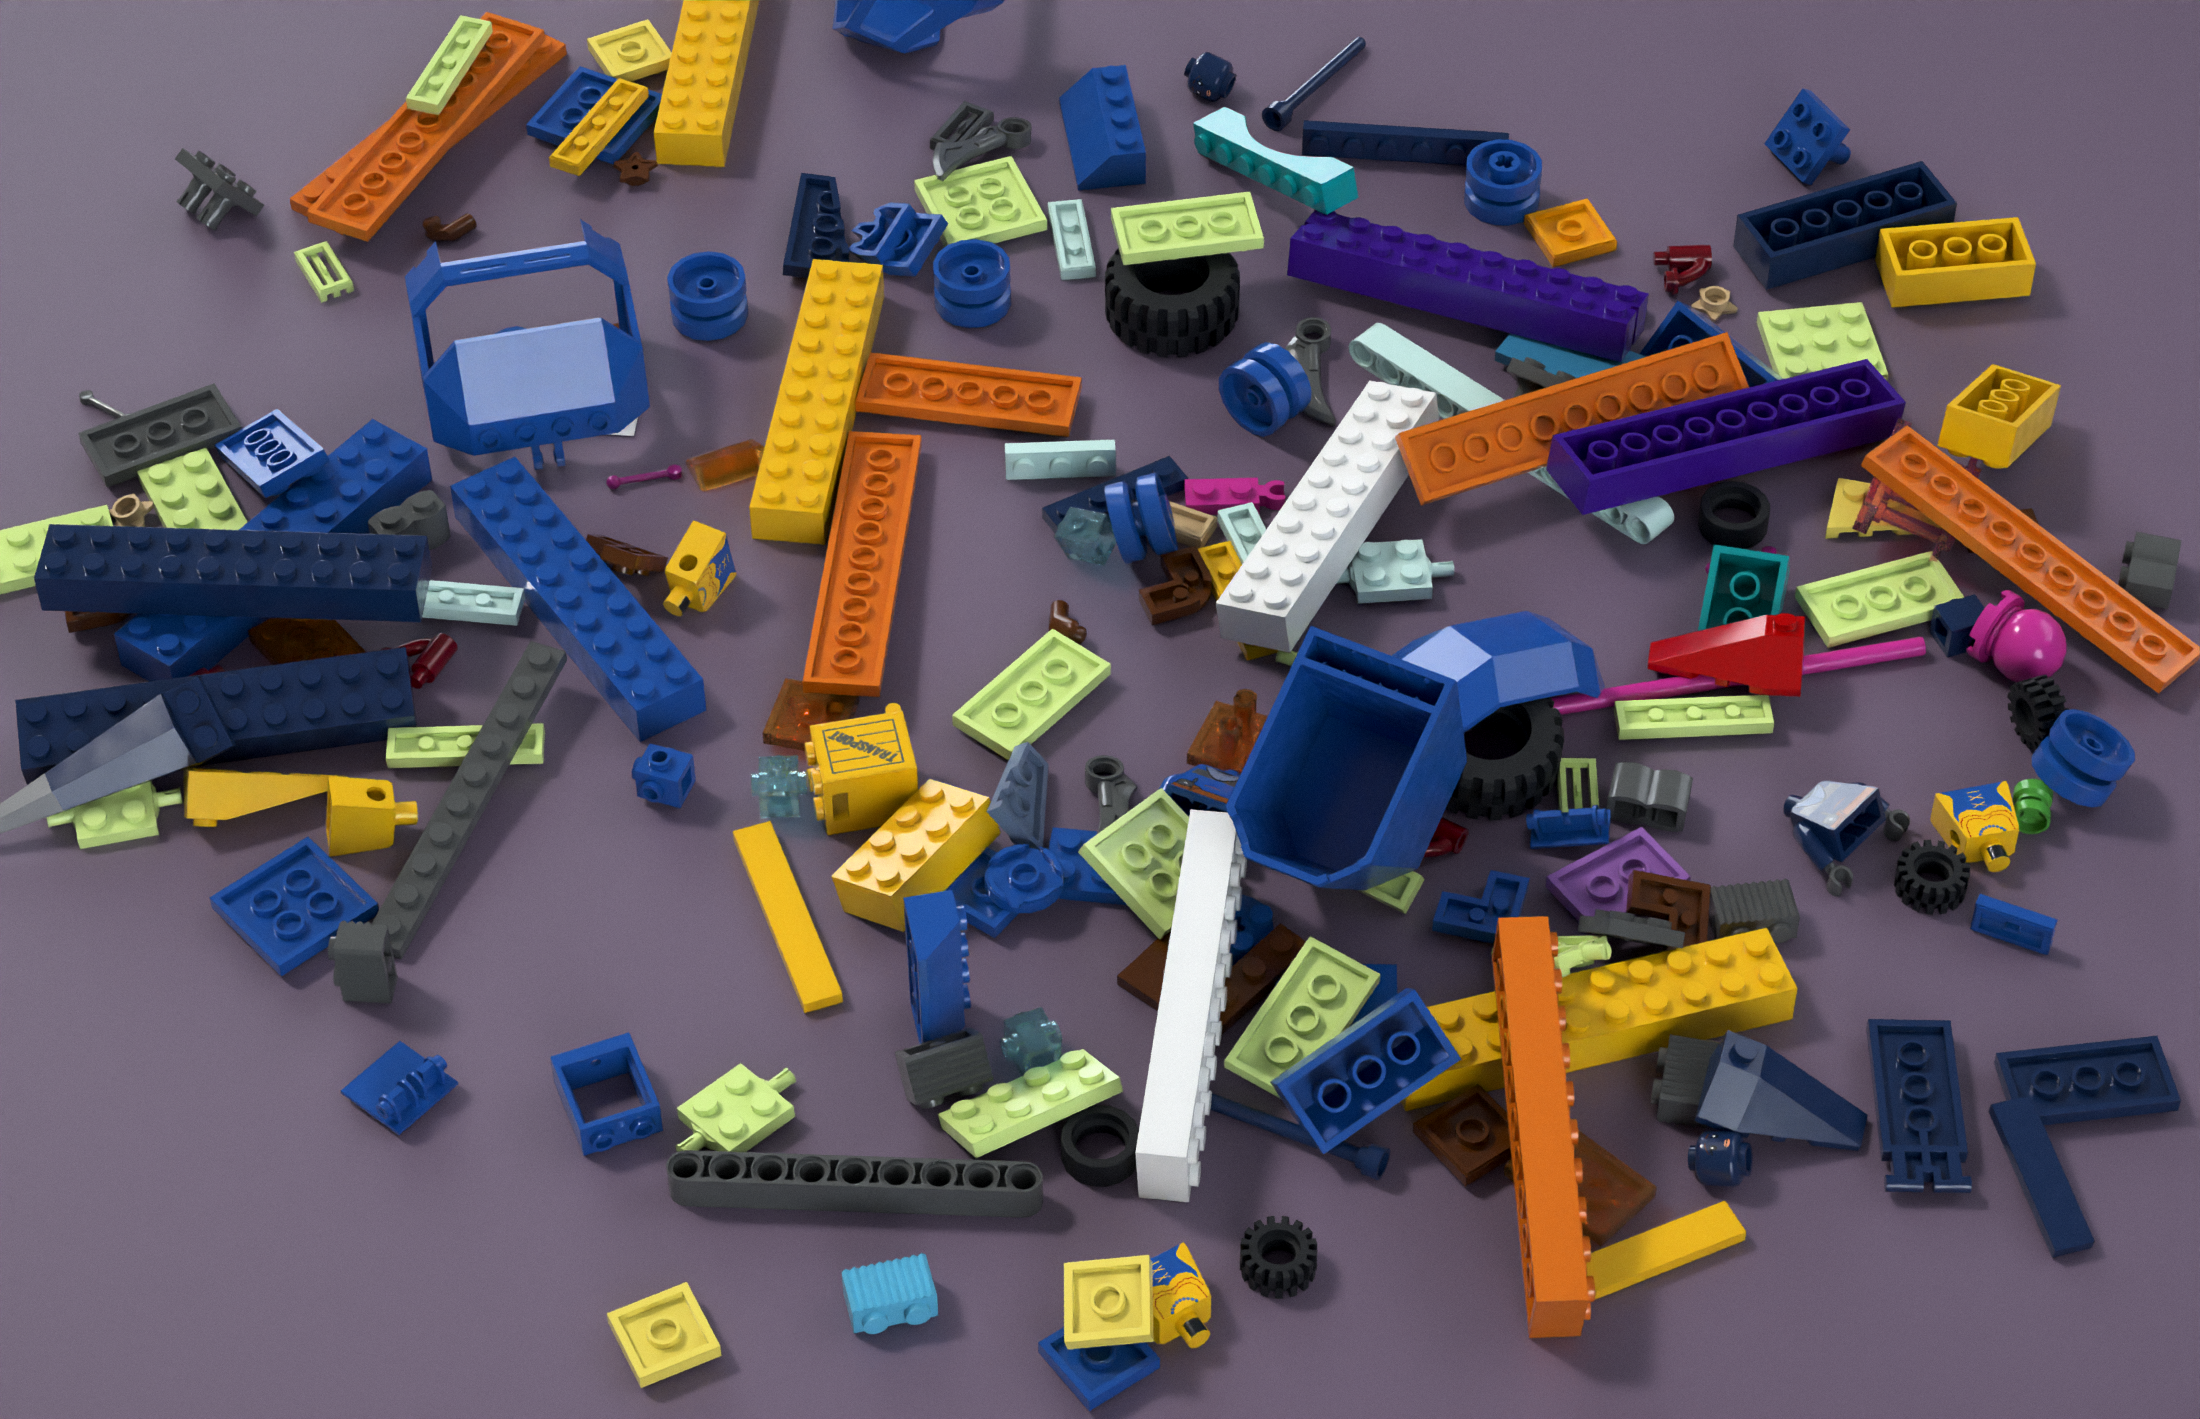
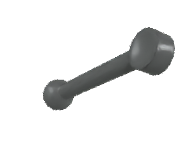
[79,390,131,418]

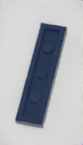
[1988,1095,2095,1258]

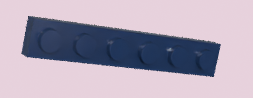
[1302,120,1509,166]

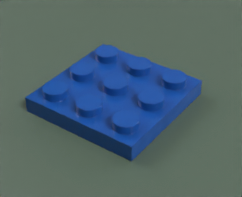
[526,66,662,165]
[209,837,379,976]

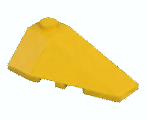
[183,768,346,827]

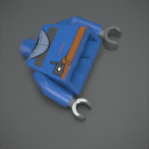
[1158,764,1248,870]

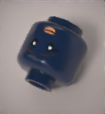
[1184,52,1237,102]
[1688,1131,1753,1187]

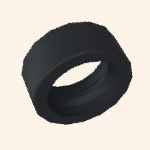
[1698,481,1770,549]
[1061,1105,1139,1187]

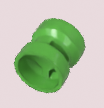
[2013,779,2053,834]

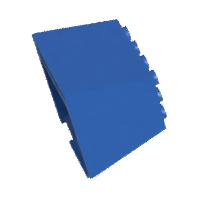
[1226,626,1467,890]

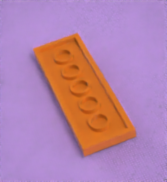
[855,352,1082,437]

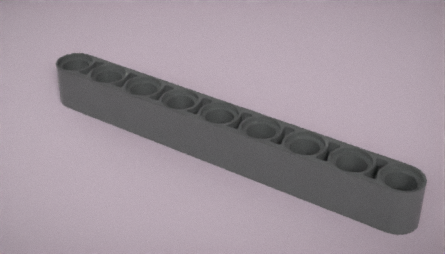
[666,1150,1043,1218]

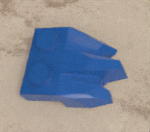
[848,202,948,277]

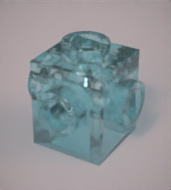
[751,755,808,818]

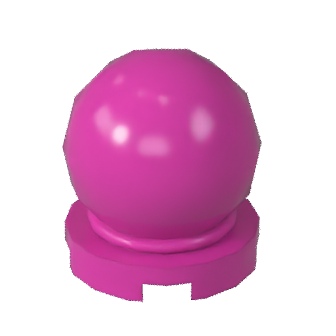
[1966,590,2067,683]

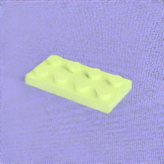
[1111,192,1264,265]
[137,448,248,530]
[0,505,113,595]
[1795,551,1964,648]
[952,629,1111,760]
[1224,936,1380,1099]
[938,1049,1123,1158]

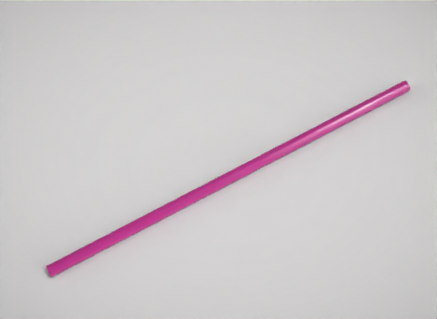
[1551,637,1926,715]

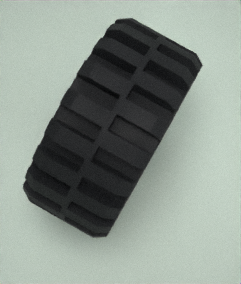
[1105,248,1240,358]
[1446,697,1564,821]

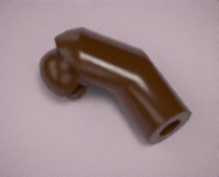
[422,213,477,241]
[1048,600,1087,645]

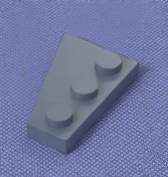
[987,742,1049,849]

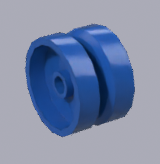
[1464,139,1542,226]
[933,239,1011,328]
[667,251,749,341]
[1219,342,1311,437]
[1105,472,1178,564]
[2031,709,2135,808]

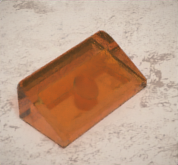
[685,439,764,491]

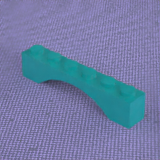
[1193,107,1359,215]

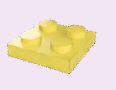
[587,19,672,82]
[1064,1255,1154,1350]
[607,1282,722,1388]

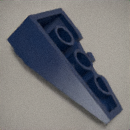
[1695,1030,1868,1151]

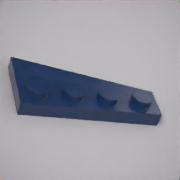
[782,173,849,278]

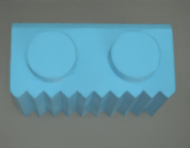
[842,1253,938,1334]

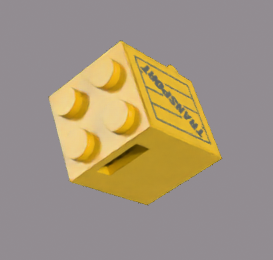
[804,703,918,835]

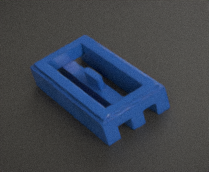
[1970,894,2058,955]

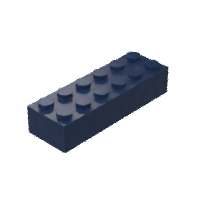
[1733,161,1957,290]

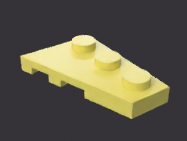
[1825,478,1942,539]

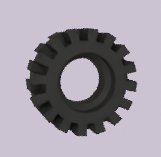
[2007,675,2069,750]
[1894,840,1970,915]
[1240,1216,1317,1299]

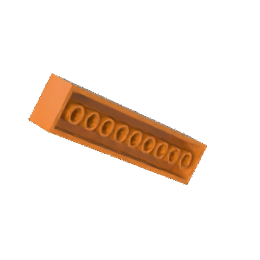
[1492,916,1595,1338]

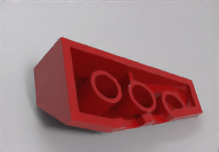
[1648,613,1805,697]

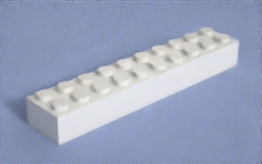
[1216,381,1439,653]
[1135,809,1247,1202]

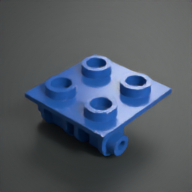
[341,1041,458,1135]

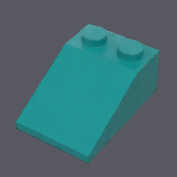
[1698,545,1790,631]

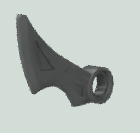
[933,117,1032,181]
[1285,317,1335,426]
[1085,755,1137,835]

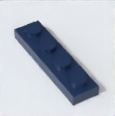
[1042,456,1188,541]

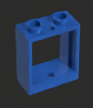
[550,1032,663,1156]

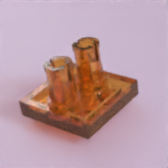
[1187,689,1268,774]

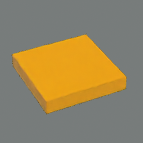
[1524,198,1617,267]

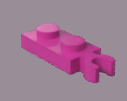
[1184,478,1285,515]

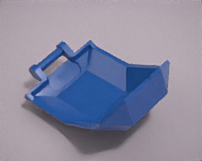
[1392,611,1605,733]

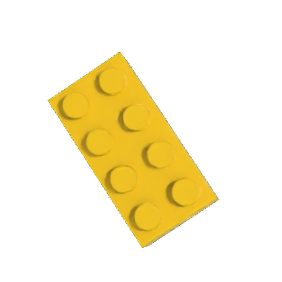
[1875,217,2036,308]
[1937,364,2061,469]
[831,779,1001,932]

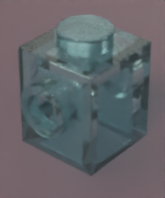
[1054,507,1117,566]
[1000,1007,1062,1076]

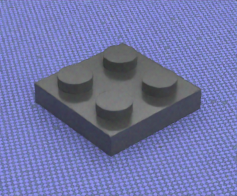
[1577,909,1685,948]

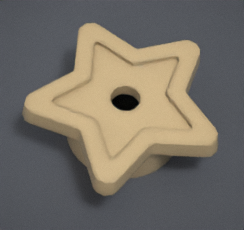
[1691,286,1738,322]
[109,493,154,527]

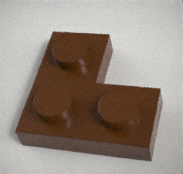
[586,534,668,576]
[1626,870,1711,952]

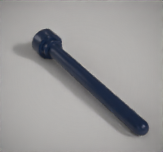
[1262,37,1366,131]
[1210,1093,1390,1180]

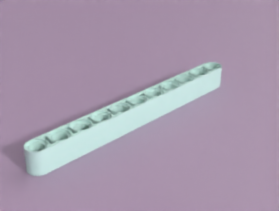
[1349,323,1674,544]

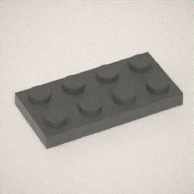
[78,383,242,487]

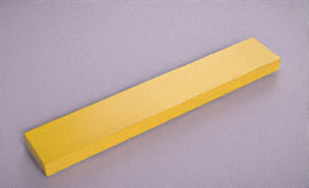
[733,821,843,1013]

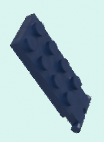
[1866,1019,1972,1193]

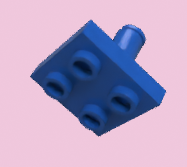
[1764,88,1851,185]

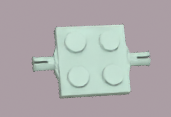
[1336,539,1454,604]

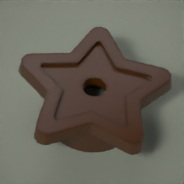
[613,152,658,186]

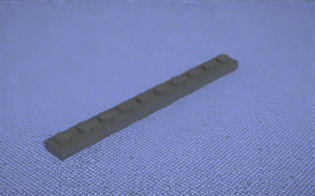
[372,641,567,959]

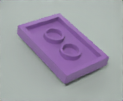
[1545,827,1691,935]

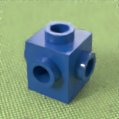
[632,743,696,808]

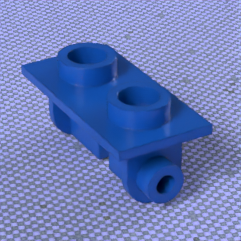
[1526,805,1611,849]

